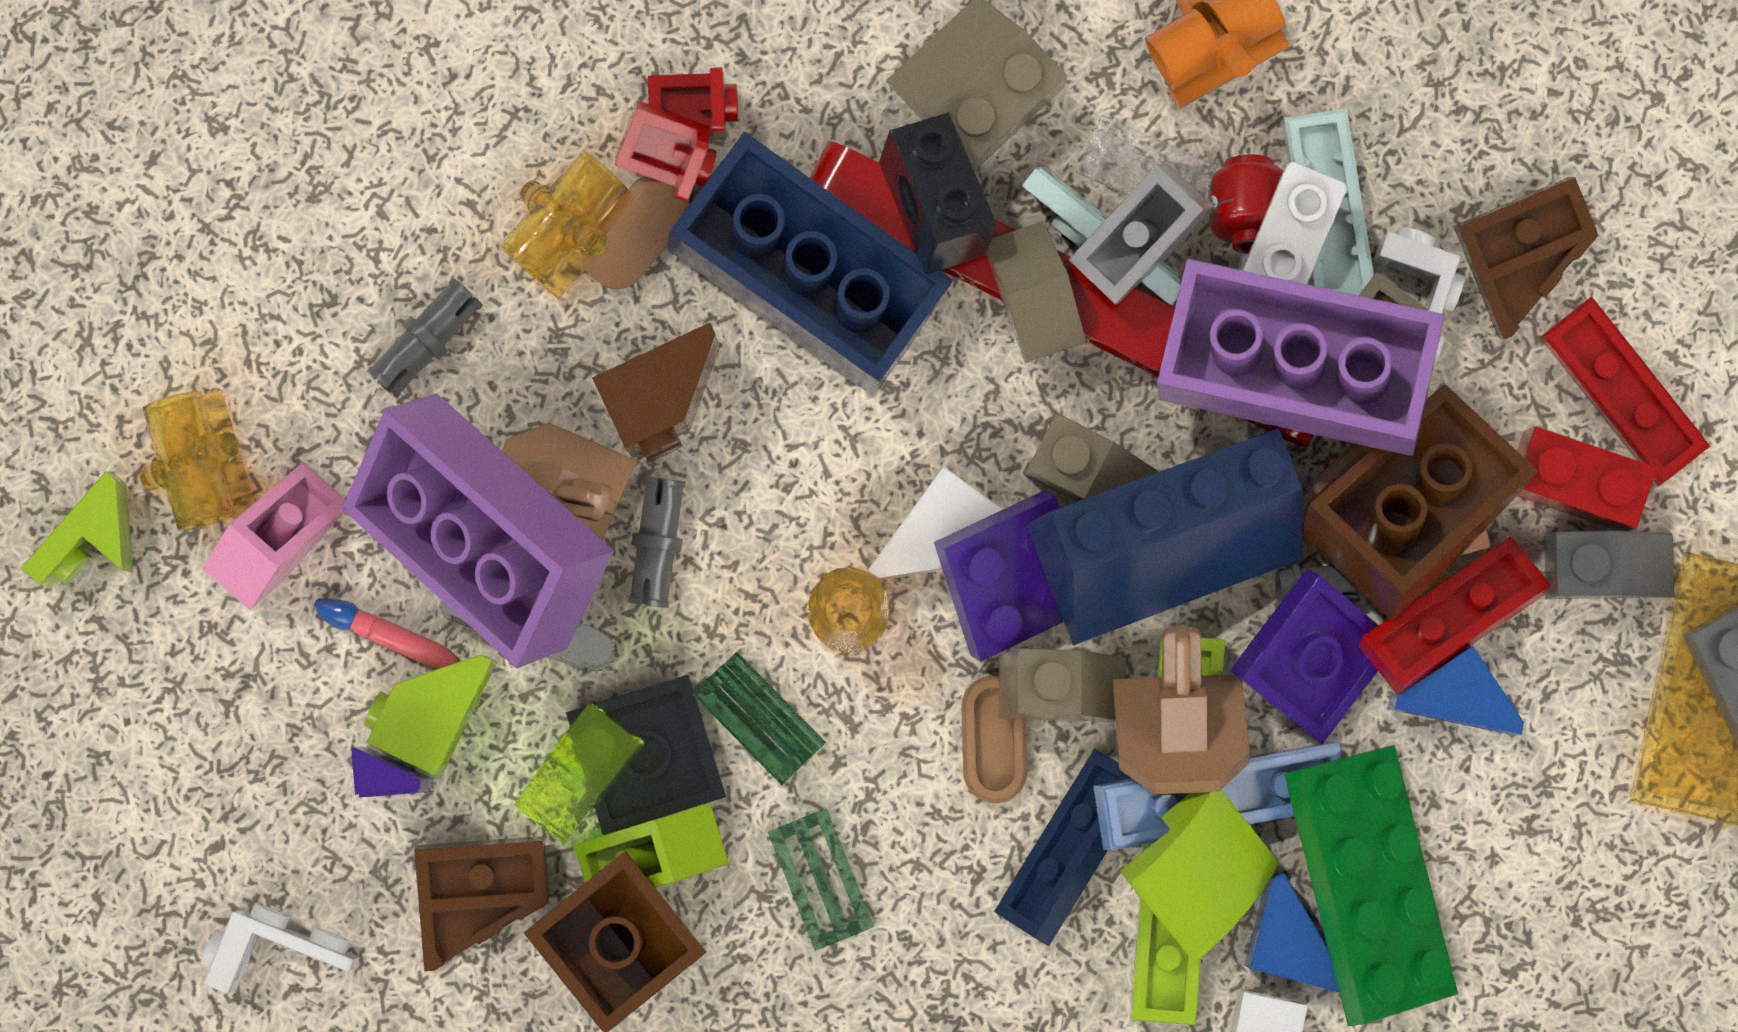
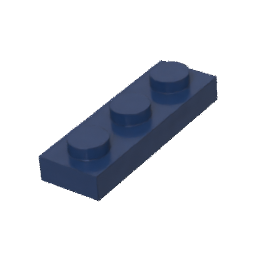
[994,748,1132,946]

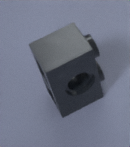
[879,112,997,274]

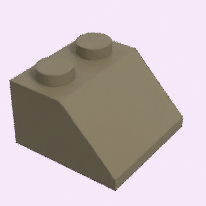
[886,0,1068,171]

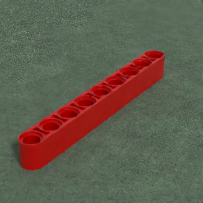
[809,141,1314,447]

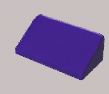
[351,747,434,798]

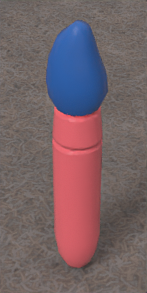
[314,598,459,669]

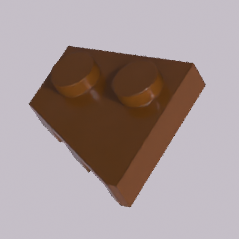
[1453,177,1599,340]
[414,836,549,972]

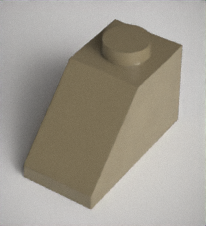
[1024,412,1159,502]
[999,648,1126,722]

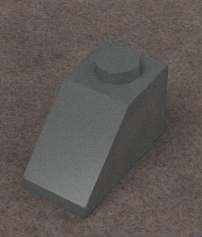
[1544,531,1674,599]

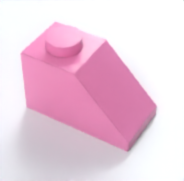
[202,462,346,610]

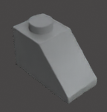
[1069,164,1215,304]

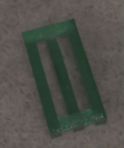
[692,652,826,785]
[767,808,874,951]

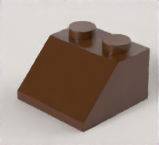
[592,322,720,462]
[524,850,707,1032]

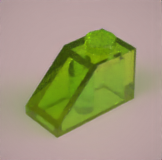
[514,703,645,845]

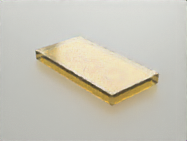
[1629,552,1738,826]

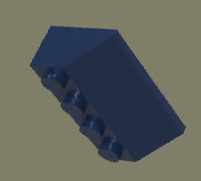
[667,132,953,397]
[1026,428,1303,646]

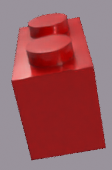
[1517,426,1658,531]

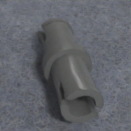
[367,278,483,399]
[628,476,686,608]

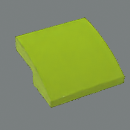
[1120,790,1279,963]

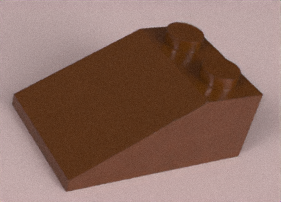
[1303,384,1538,621]

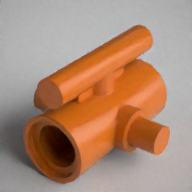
[1145,0,1289,109]

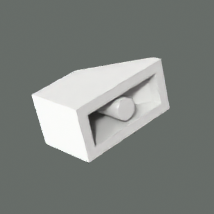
[868,466,1003,581]

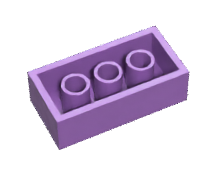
[1157,259,1445,456]
[342,393,614,669]

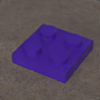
[934,490,1064,662]
[1229,568,1379,745]

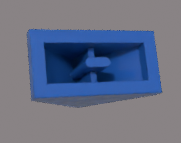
[1387,646,1524,735]
[1244,872,1339,992]

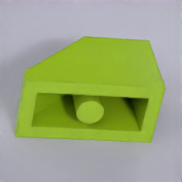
[364,654,497,776]
[574,803,729,887]

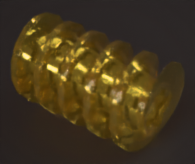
[807,567,890,653]

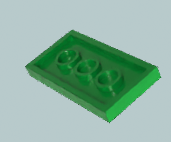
[1284,745,1458,1026]

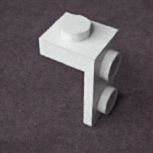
[1235,162,1347,284]
[1372,227,1465,372]
[201,903,360,994]

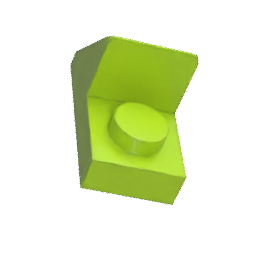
[21,471,133,588]

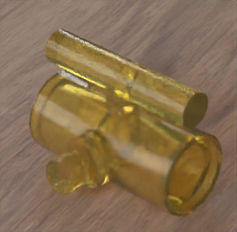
[498,150,628,300]
[140,390,255,531]

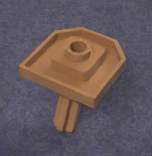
[502,423,637,540]
[1113,623,1250,794]

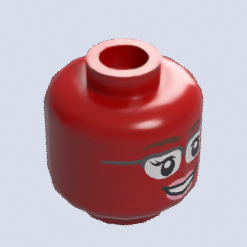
[1208,154,1284,254]

